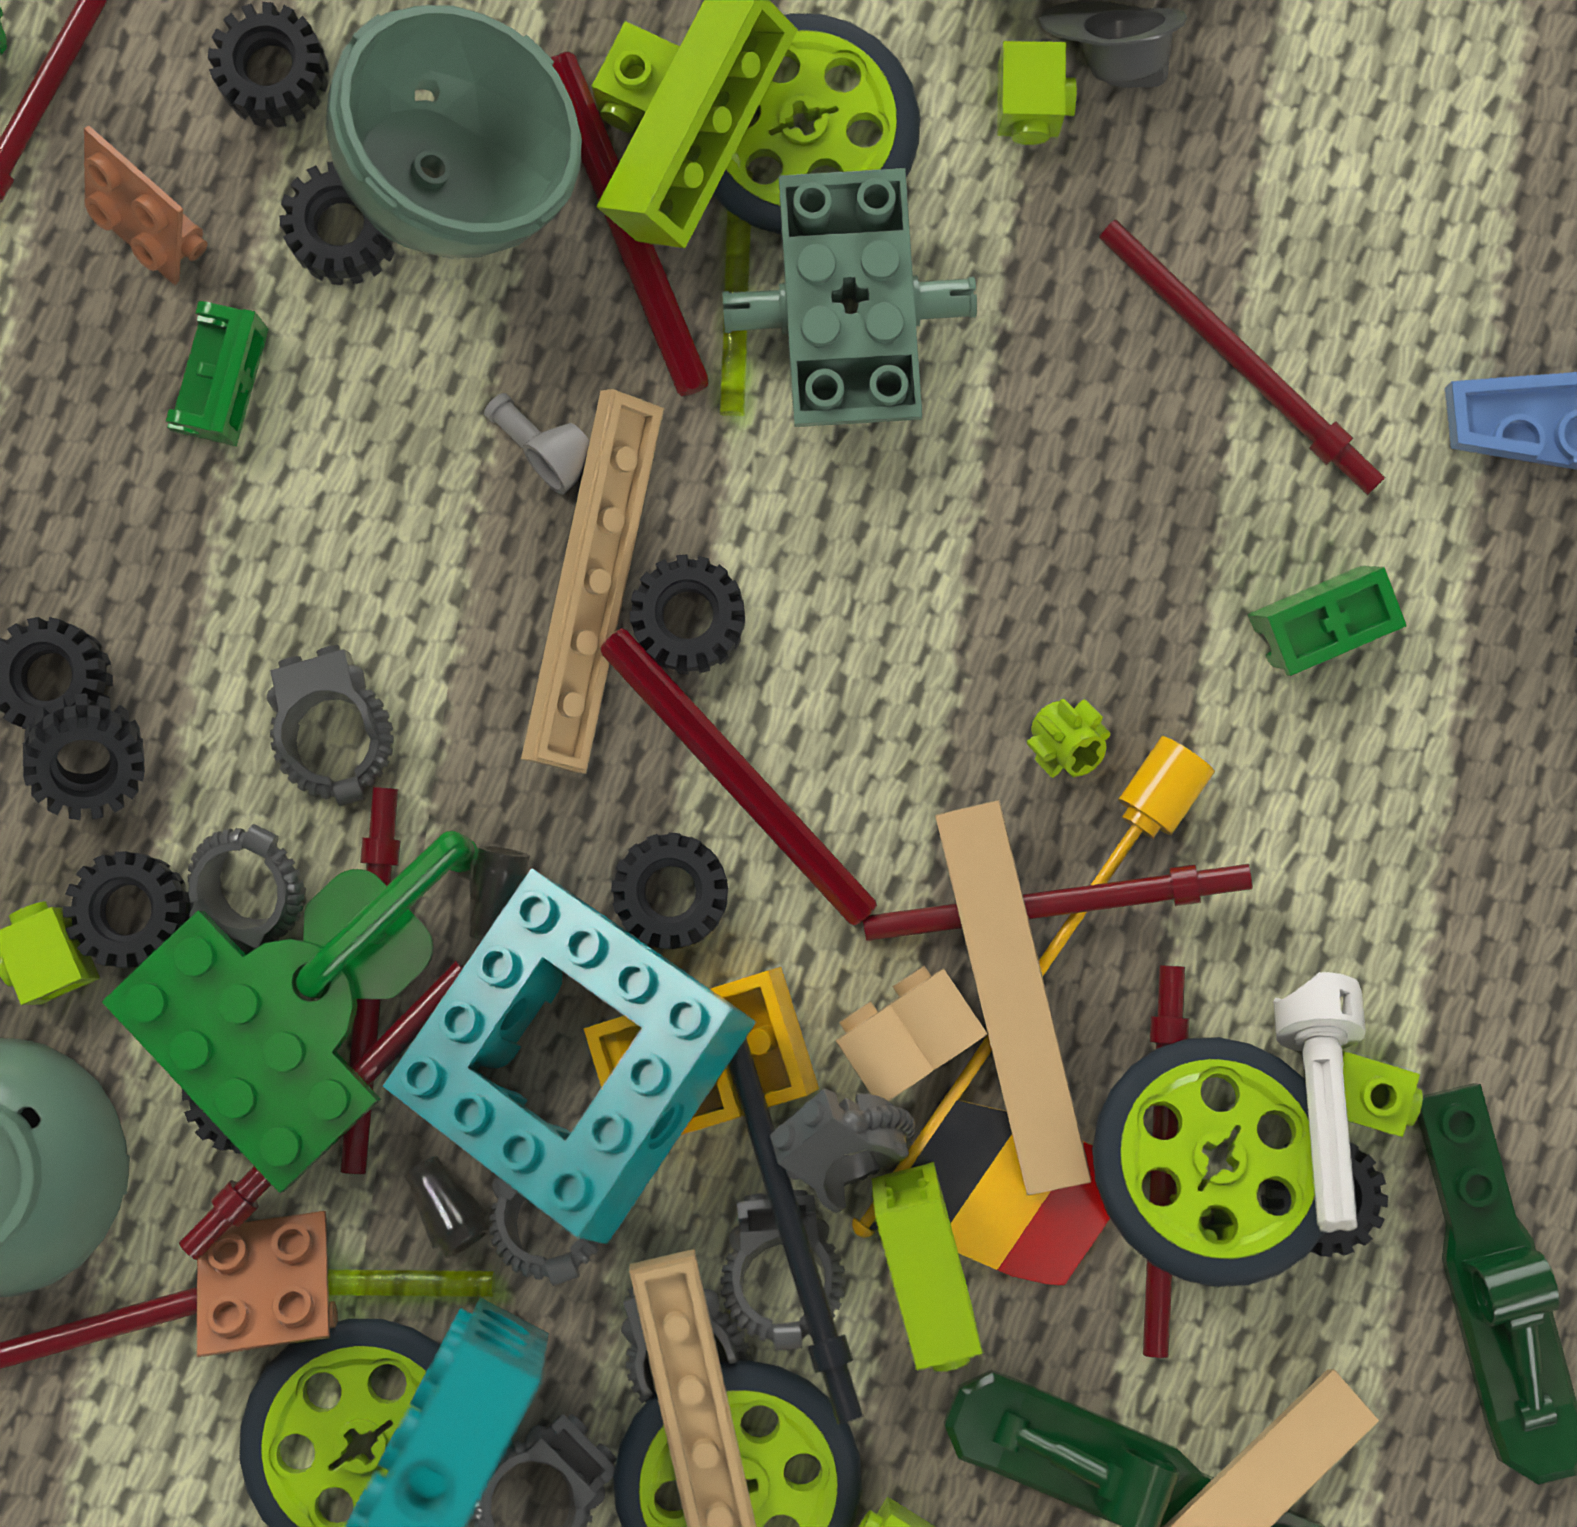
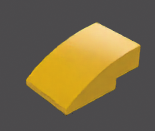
[583,967,819,1135]

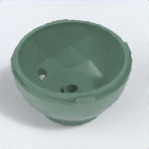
[326,5,582,259]
[0,1038,130,1297]

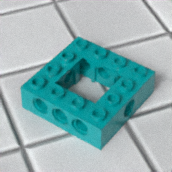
[382,868,757,1244]
[345,1297,549,1527]

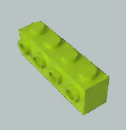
[596,0,798,248]

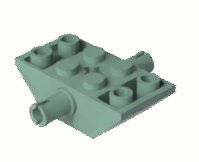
[722,168,977,427]

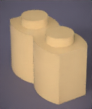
[835,965,987,1101]

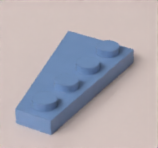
[1445,372,1577,470]

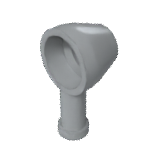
[484,393,590,495]

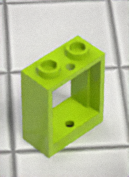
[871,1162,983,1372]

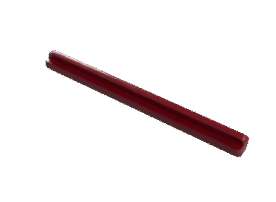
[550,52,709,396]
[600,628,877,926]

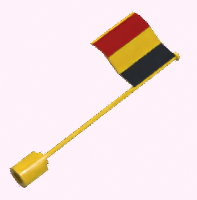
[852,736,1215,1285]

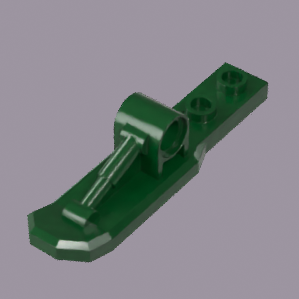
[1418,1083,1577,1485]
[943,1370,1325,1527]

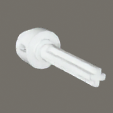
[1273,972,1366,1232]

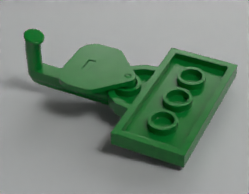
[102,831,479,1193]

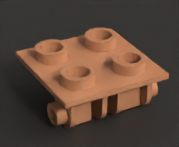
[84,126,208,285]
[197,1211,338,1357]

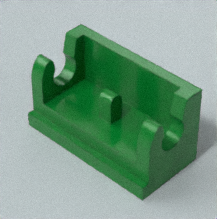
[165,301,269,447]
[1247,566,1407,676]

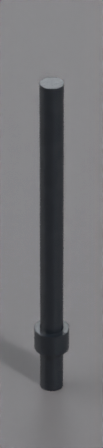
[728,1038,863,1425]

